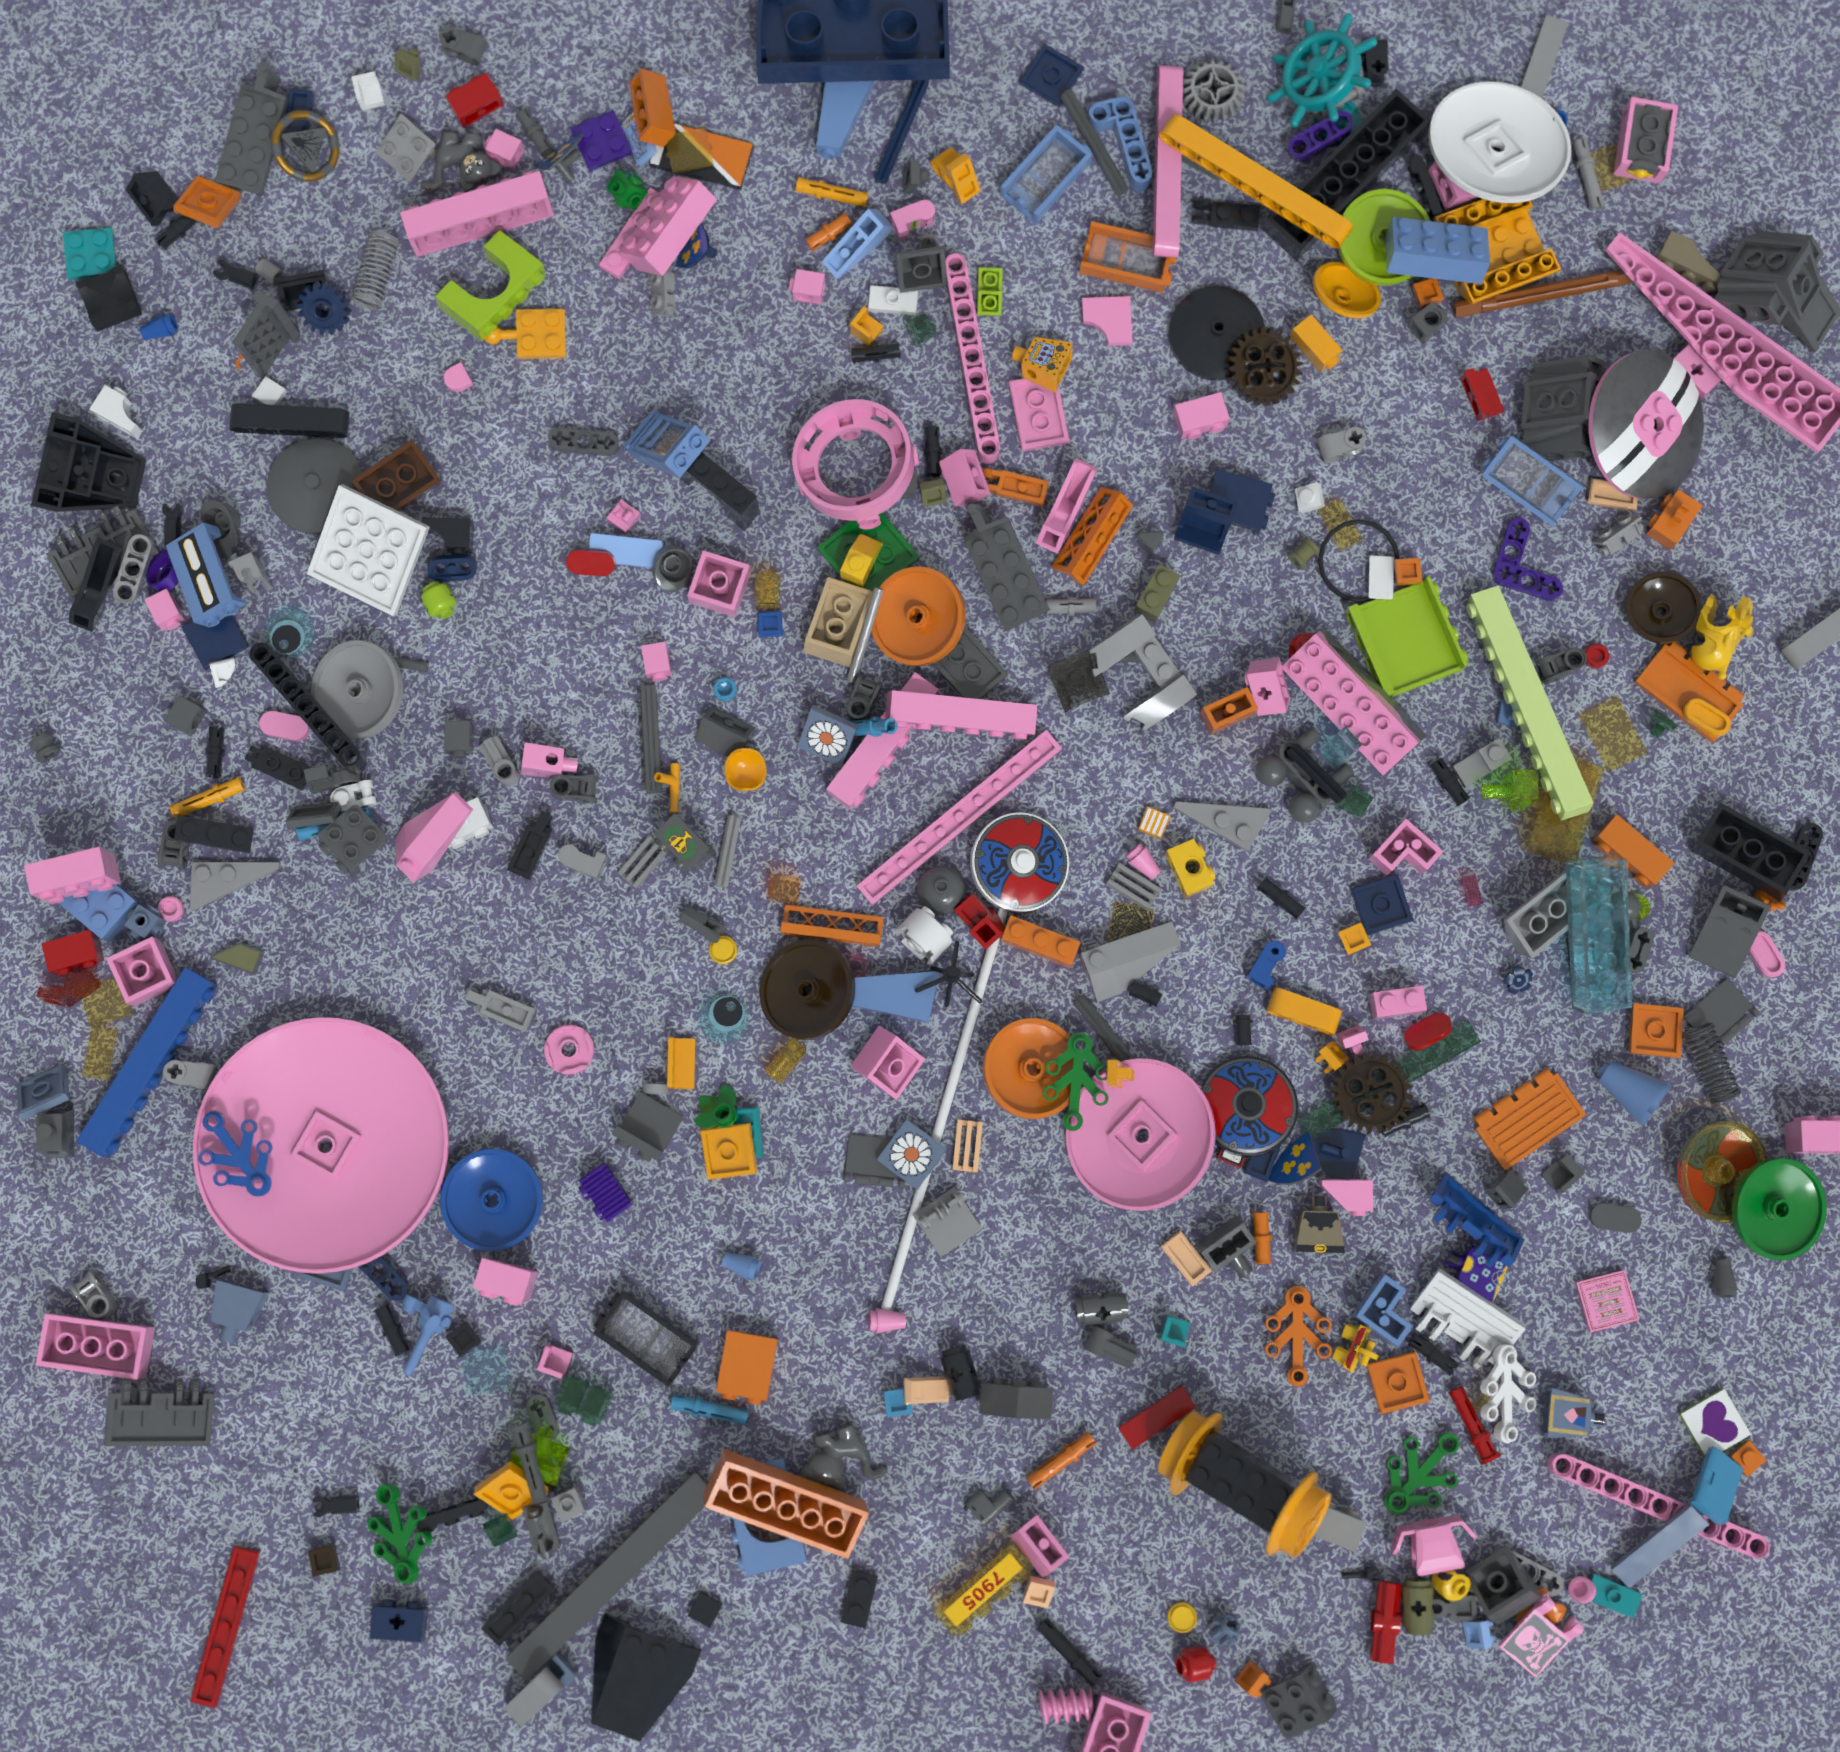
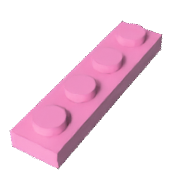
[599,188,660,280]

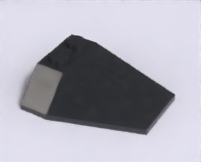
[31,412,146,512]
[591,1613,702,1742]

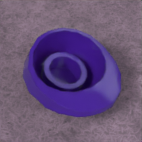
[146,550,178,592]

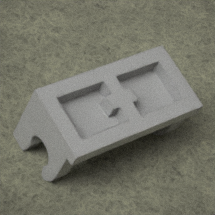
[228,552,273,594]

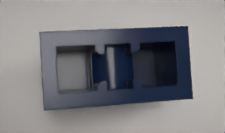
[369,1599,429,1643]

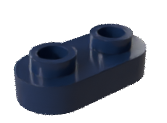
[427,554,477,582]

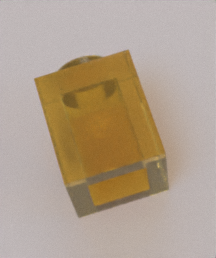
[755,571,782,609]

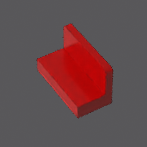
[1460,368,1504,422]

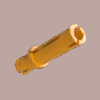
[795,177,868,208]
[169,776,246,819]

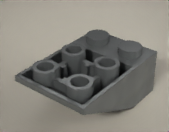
[1689,885,1771,978]

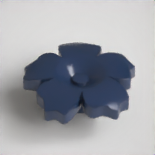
[1503,965,1533,994]

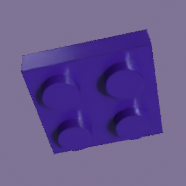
[570,110,633,172]

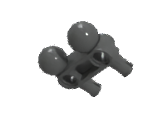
[1255,727,1354,823]

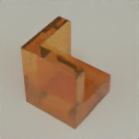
[767,874,802,905]

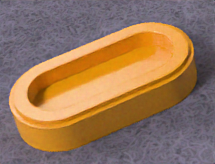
[1683,698,1731,737]

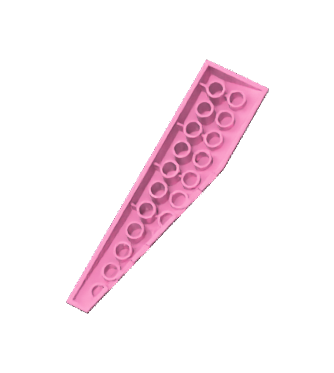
[1605,232,1840,453]

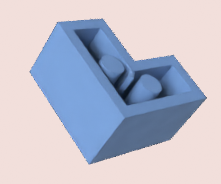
[1351,1274,1413,1347]

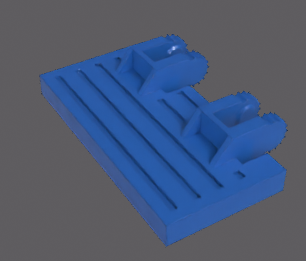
[1429,1173,1525,1268]

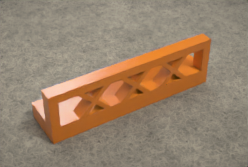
[1051,487,1133,586]
[780,905,884,947]

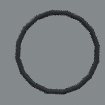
[1318,519,1400,603]

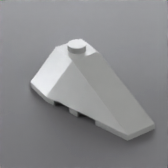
[1079,921,1181,1003]

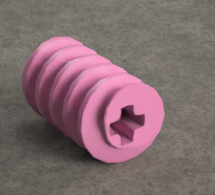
[1039,1687,1093,1724]

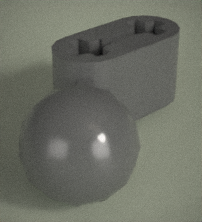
[1608,890,1654,973]

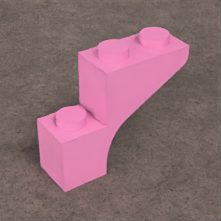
[1036,458,1098,554]

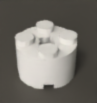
[895,906,953,965]

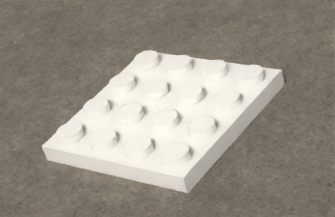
[307,484,430,616]

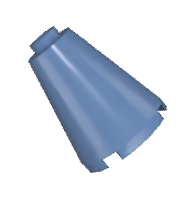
[1597,1061,1672,1126]

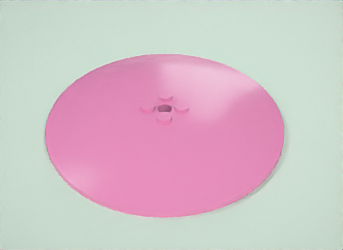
[193,1017,449,1273]

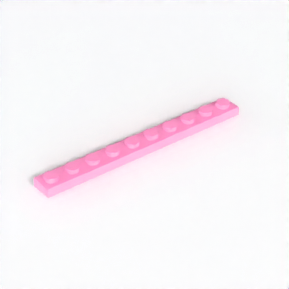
[856,730,1062,906]

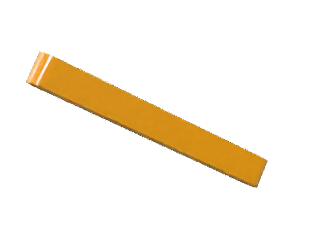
[1159,114,1353,249]

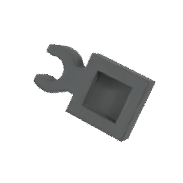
[1433,1592,1477,1621]

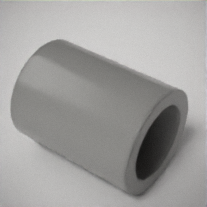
[255,258,283,285]

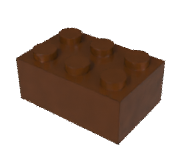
[351,440,442,512]

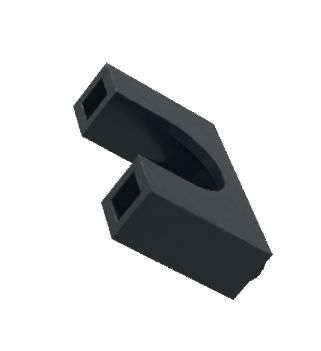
[679,452,760,531]

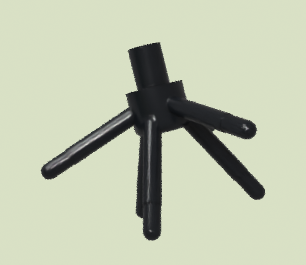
[915,941,982,1007]

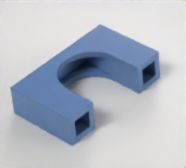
[728,1457,808,1577]

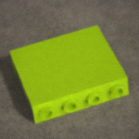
[1345,576,1468,698]

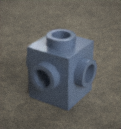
[124,904,167,941]

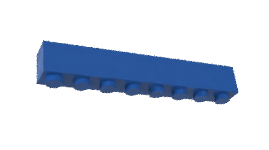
[76,967,217,1158]

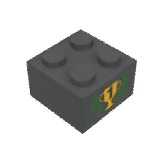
[654,813,715,874]

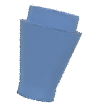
[722,1252,762,1281]

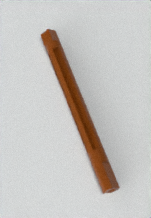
[1453,269,1631,318]

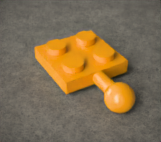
[484,309,566,359]

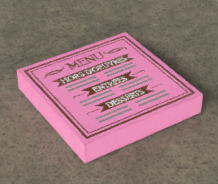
[1574,1270,1640,1332]

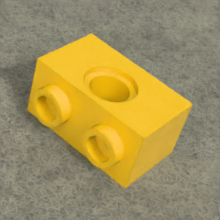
[1165,839,1216,898]

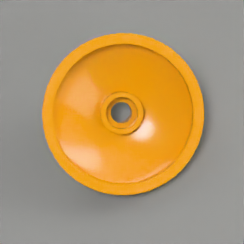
[1313,262,1381,319]

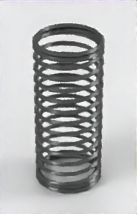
[1683,1023,1742,1104]

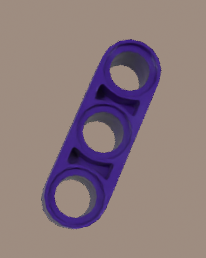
[1288,111,1353,162]

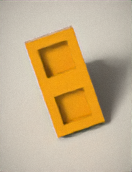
[930,147,981,204]

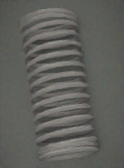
[351,231,400,310]

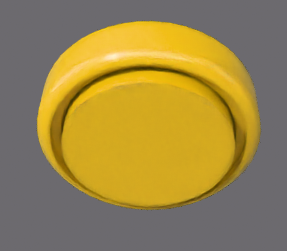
[709,935,737,964]
[1167,1602,1197,1633]

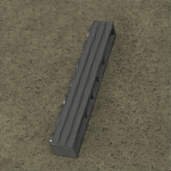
[637,684,662,794]

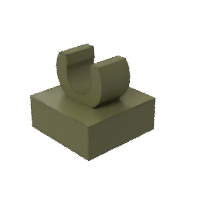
[395,48,421,82]
[919,477,947,508]

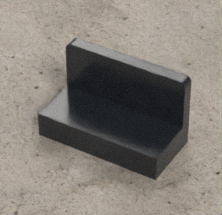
[126,171,178,226]

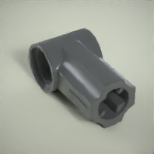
[1083,1325,1138,1369]

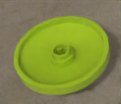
[1338,189,1430,286]

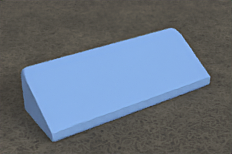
[589,533,664,568]

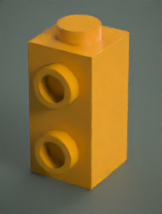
[1290,314,1343,373]

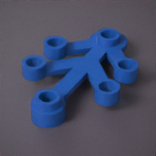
[198,1111,273,1196]

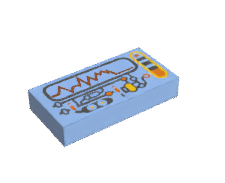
[622,112,657,165]

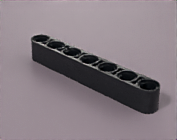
[249,642,367,775]

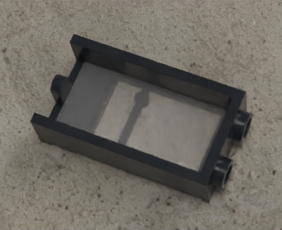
[593,1291,700,1387]

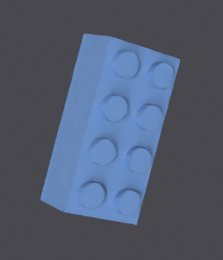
[1385,217,1490,284]

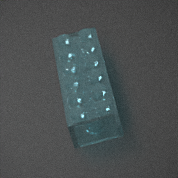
[1565,855,1632,1014]

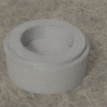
[643,1083,668,1094]

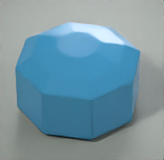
[713,677,738,702]

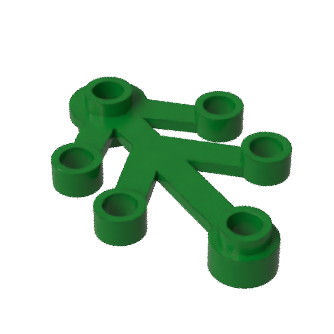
[1042,1033,1109,1131]
[1384,1433,1459,1515]
[368,1483,433,1584]

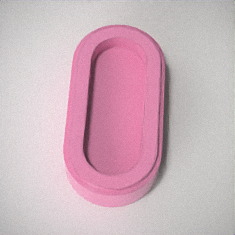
[259,711,310,742]
[1749,931,1785,978]

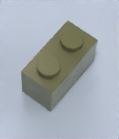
[1133,564,1181,624]

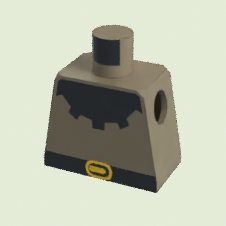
[1293,1196,1345,1253]

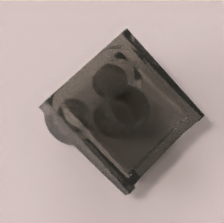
[1046,648,1110,713]

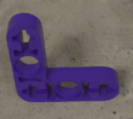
[1492,517,1563,601]

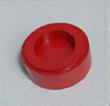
[1584,643,1609,669]

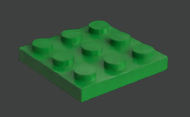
[817,513,920,591]

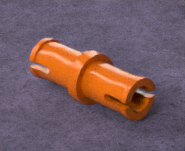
[804,212,853,252]
[1252,1212,1272,1264]

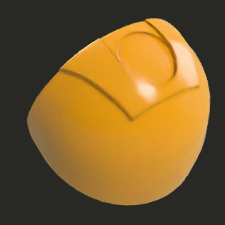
[724,748,767,791]

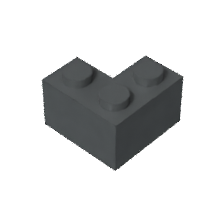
[979,1378,1053,1419]

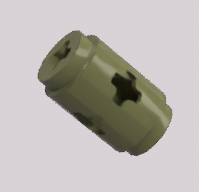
[1402,1578,1434,1635]

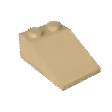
[804,577,873,667]

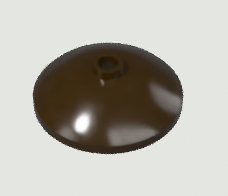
[1625,572,1702,644]

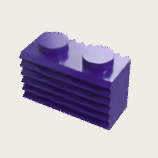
[578,1162,634,1222]

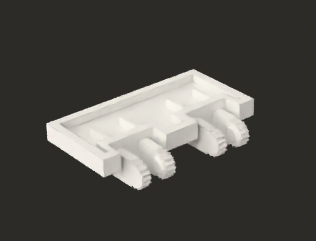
[1410,1268,1526,1369]

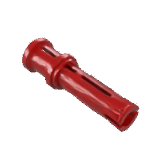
[1448,1386,1502,1465]

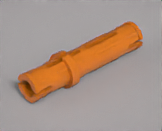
[1025,1431,1097,1490]

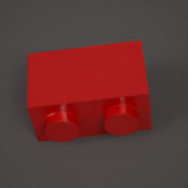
[445,73,504,128]
[41,929,105,977]

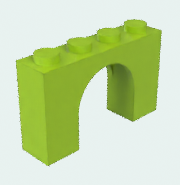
[435,230,546,342]

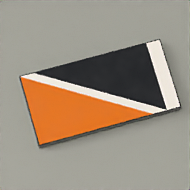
[649,123,754,190]

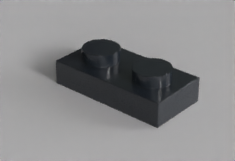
[840,1570,878,1629]

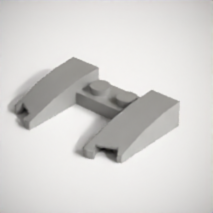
[1088,614,1197,730]

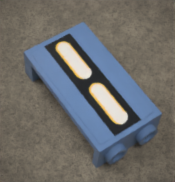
[166,522,247,627]

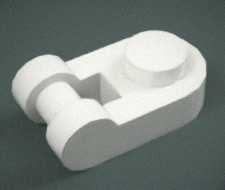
[330,780,377,812]

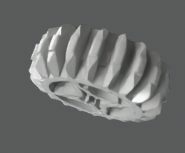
[1183,58,1246,124]

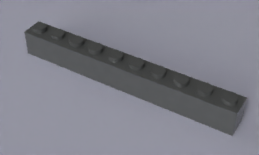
[505,1471,708,1682]

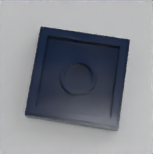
[1019,44,1085,108]
[182,615,249,670]
[1349,874,1414,935]

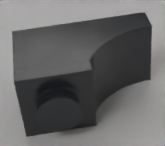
[421,517,474,555]

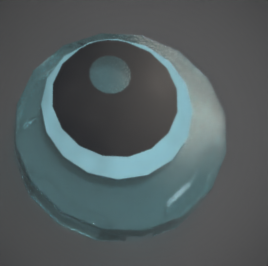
[265,608,316,658]
[699,994,749,1044]

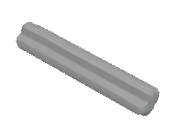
[715,815,741,888]

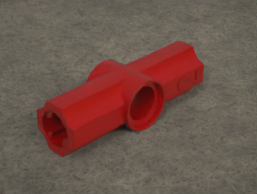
[1370,1581,1401,1664]

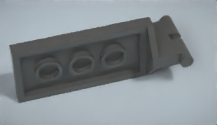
[215,61,289,196]
[963,503,1050,631]

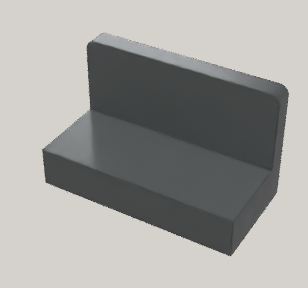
[695,706,755,756]

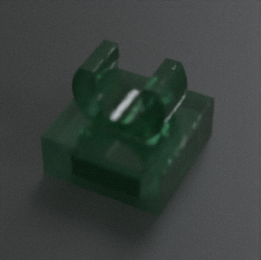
[1649,709,1678,738]

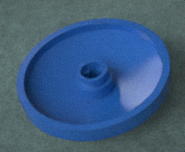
[440,1149,544,1252]

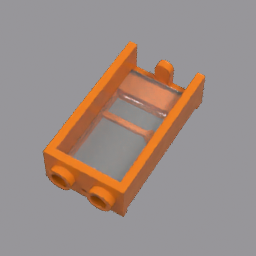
[1079,221,1177,294]

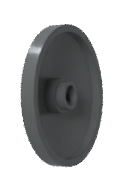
[267,439,363,535]

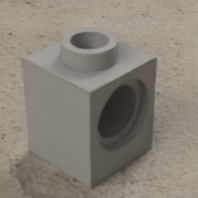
[551,1486,588,1523]

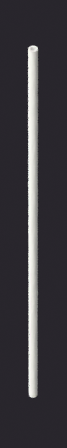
[881,908,1008,1311]

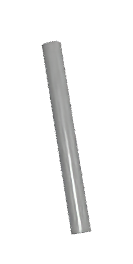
[846,587,884,683]

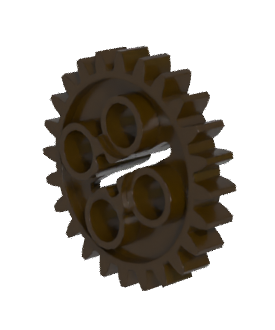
[1225,326,1303,407]
[1330,1052,1414,1135]

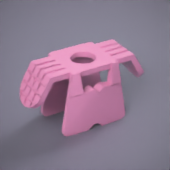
[1390,1514,1478,1576]

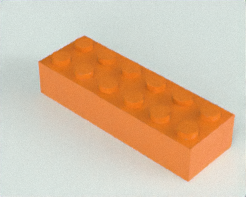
[703,1448,869,1559]

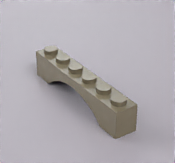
[1656,230,1784,326]

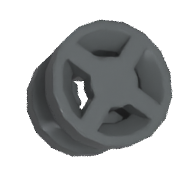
[29,733,61,762]

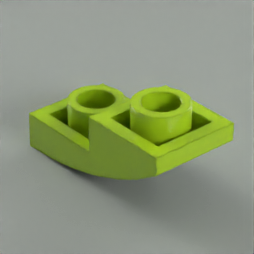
[977,267,1003,316]

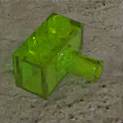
[1481,770,1539,812]
[509,1426,570,1486]

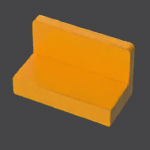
[667,1037,696,1089]

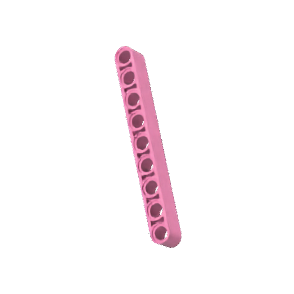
[1153,65,1183,257]
[946,253,1000,464]
[1546,1452,1770,1559]

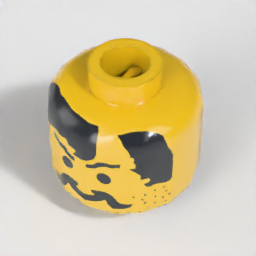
[1432,1568,1471,1601]

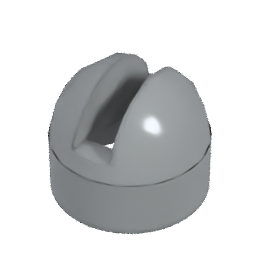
[919,233,939,249]

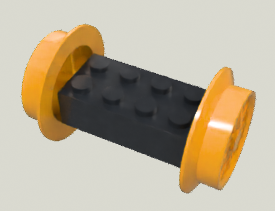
[1158,1411,1331,1558]

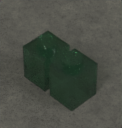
[553,1374,615,1426]

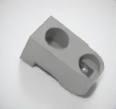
[558,844,609,881]

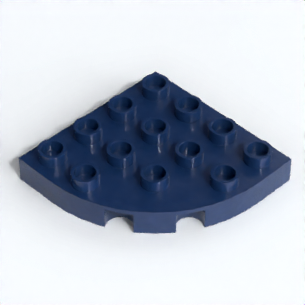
[756,0,950,84]

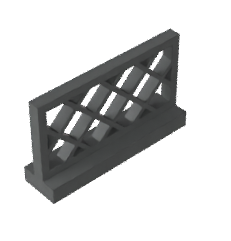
[232,289,301,379]

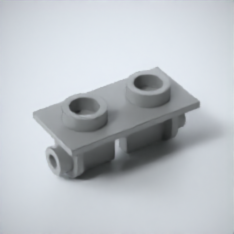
[650,268,676,317]
[1591,514,1644,557]

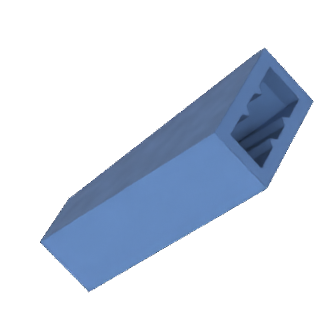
[816,81,875,159]
[852,971,939,1024]

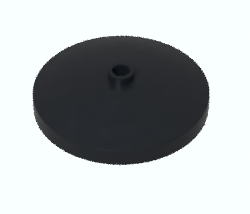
[1168,286,1265,381]

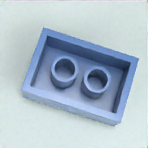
[59,884,143,943]

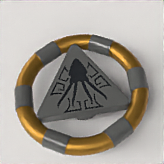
[271,110,340,182]

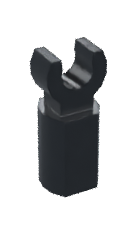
[212,259,258,290]
[162,503,183,546]
[313,1495,360,1517]

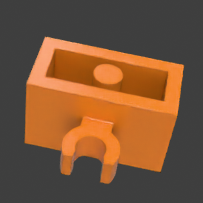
[1646,489,1703,550]

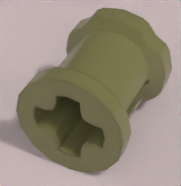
[1287,537,1320,570]

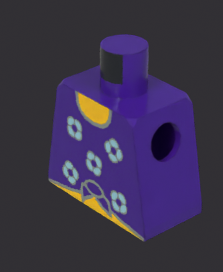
[1445,1247,1508,1303]

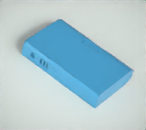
[1691,1447,1743,1525]

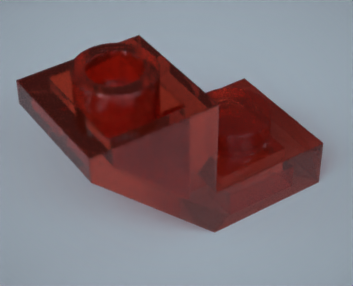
[36,970,101,1008]

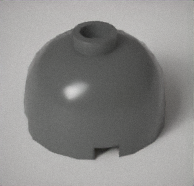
[917,866,966,916]

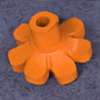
[1754,890,1786,911]

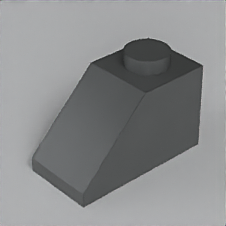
[1484,1170,1528,1209]

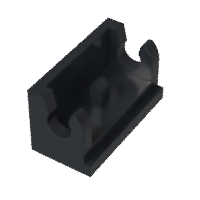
[276,270,330,311]

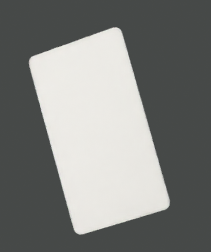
[1369,556,1394,599]

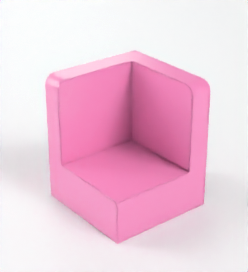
[537,1345,574,1379]

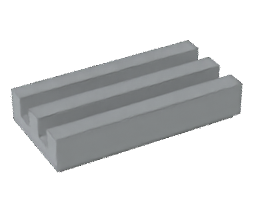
[618,835,667,889]
[1106,863,1161,911]

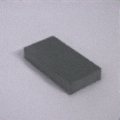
[286,802,341,828]

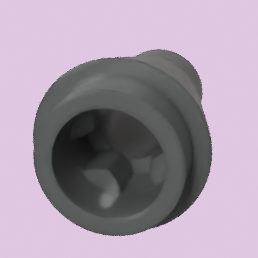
[1712,1259,1738,1298]

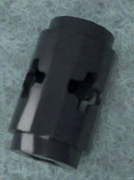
[940,1344,980,1401]

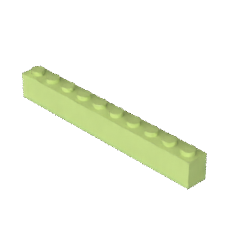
[1466,585,1594,821]

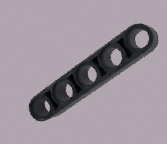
[229,403,350,438]

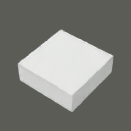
[252,376,287,405]

